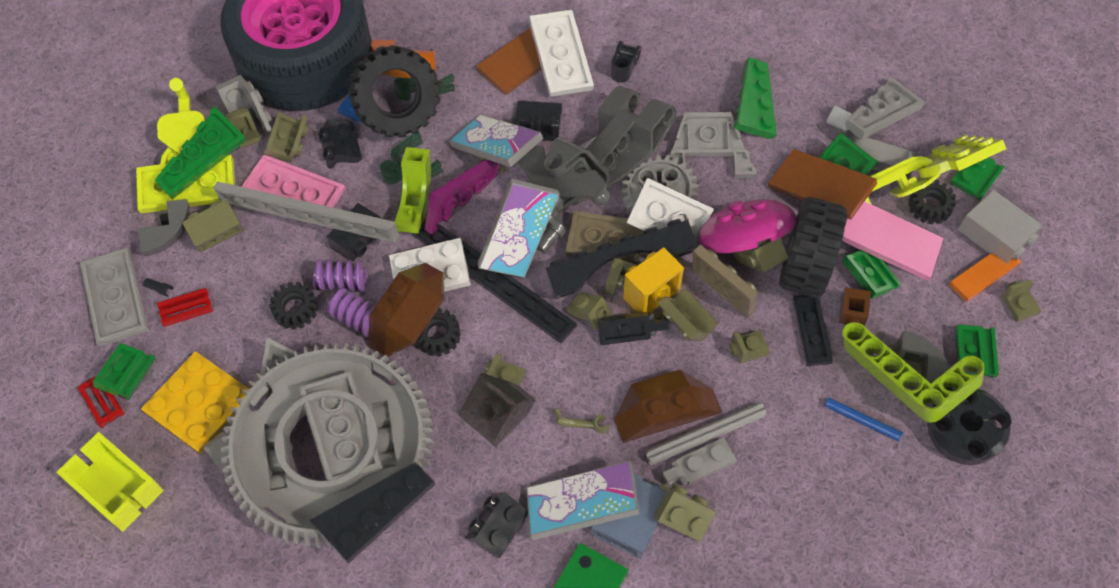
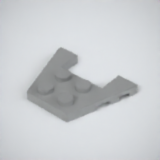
[669,112,757,178]

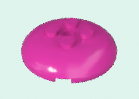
[698,199,797,253]

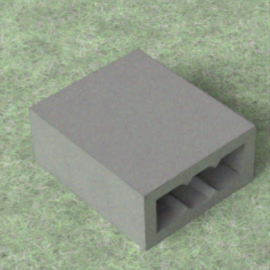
[958,190,1042,263]

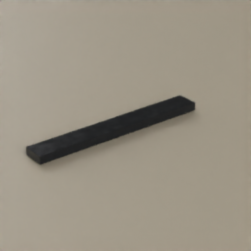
[412,218,577,344]

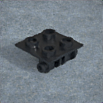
[513,100,562,141]

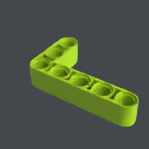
[842,322,984,423]

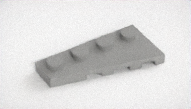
[845,77,925,140]

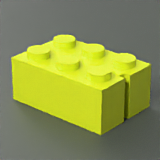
[56,432,164,532]

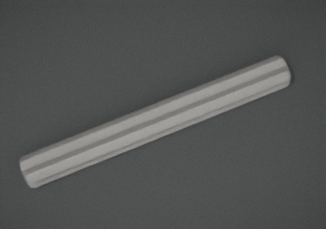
[645,403,767,465]

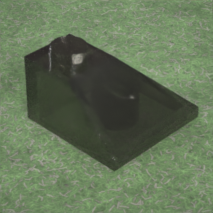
[458,373,536,447]

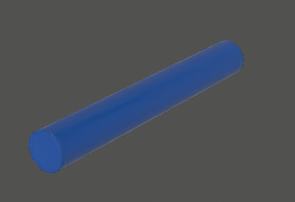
[824,397,903,442]

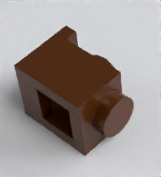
[839,287,871,326]

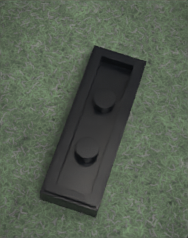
[792,295,833,366]

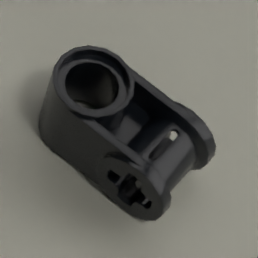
[611,41,642,83]

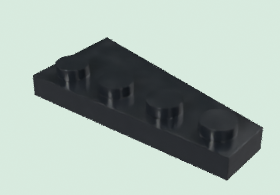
[310,462,435,564]

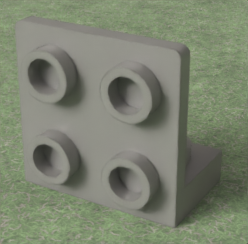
[215,75,272,132]

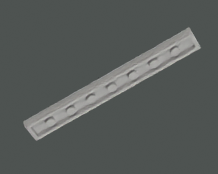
[214,181,399,243]

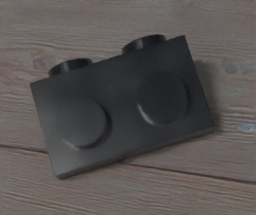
[319,119,362,169]
[465,492,528,558]

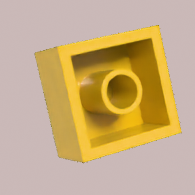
[623,247,684,313]

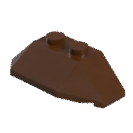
[368,263,445,357]
[614,370,722,443]

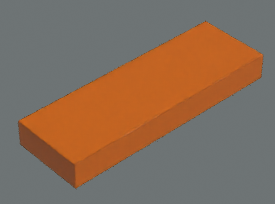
[949,253,1021,302]

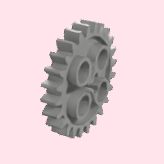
[621,154,699,213]

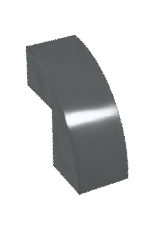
[139,199,190,256]
[897,331,952,390]

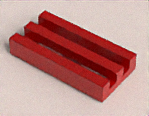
[157,288,213,327]
[77,375,125,428]

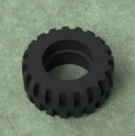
[348,45,441,138]
[779,197,848,298]

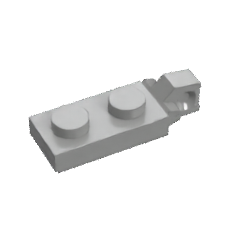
[662,438,737,486]

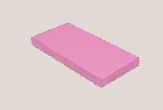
[241,154,346,208]
[842,202,943,280]

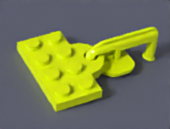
[136,78,235,214]
[865,134,1006,205]

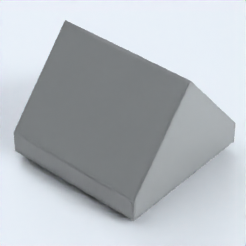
[826,105,852,133]

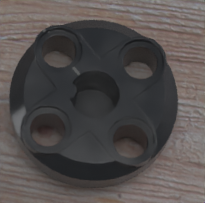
[927,388,1012,465]

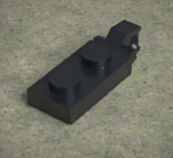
[597,312,669,345]

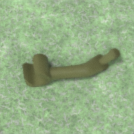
[553,408,610,434]

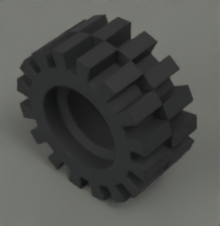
[908,180,956,225]
[269,282,318,330]
[416,308,461,357]

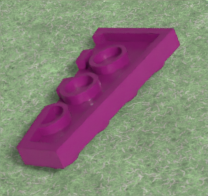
[425,159,500,235]

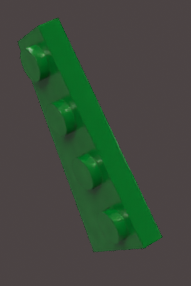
[733,57,777,139]
[154,106,247,200]

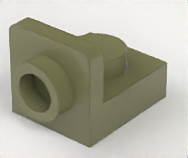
[604,258,638,296]
[1002,279,1041,322]
[729,330,770,364]
[484,353,526,394]

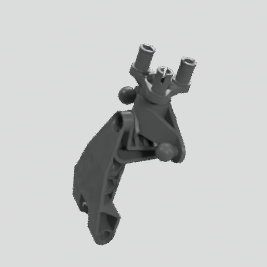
[517,85,677,254]

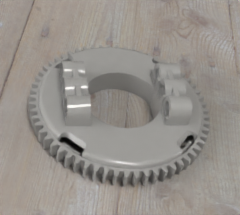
[221,342,434,548]

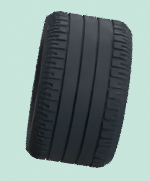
[221,0,372,111]

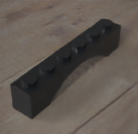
[546,219,698,299]

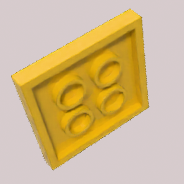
[141,351,250,454]

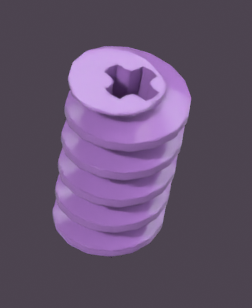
[313,259,368,292]
[327,287,375,338]

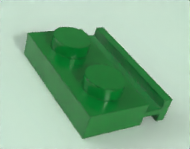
[950,157,1005,201]
[842,250,901,299]
[954,324,999,378]
[93,343,155,400]

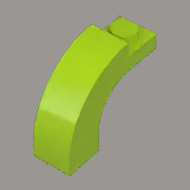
[395,147,431,234]

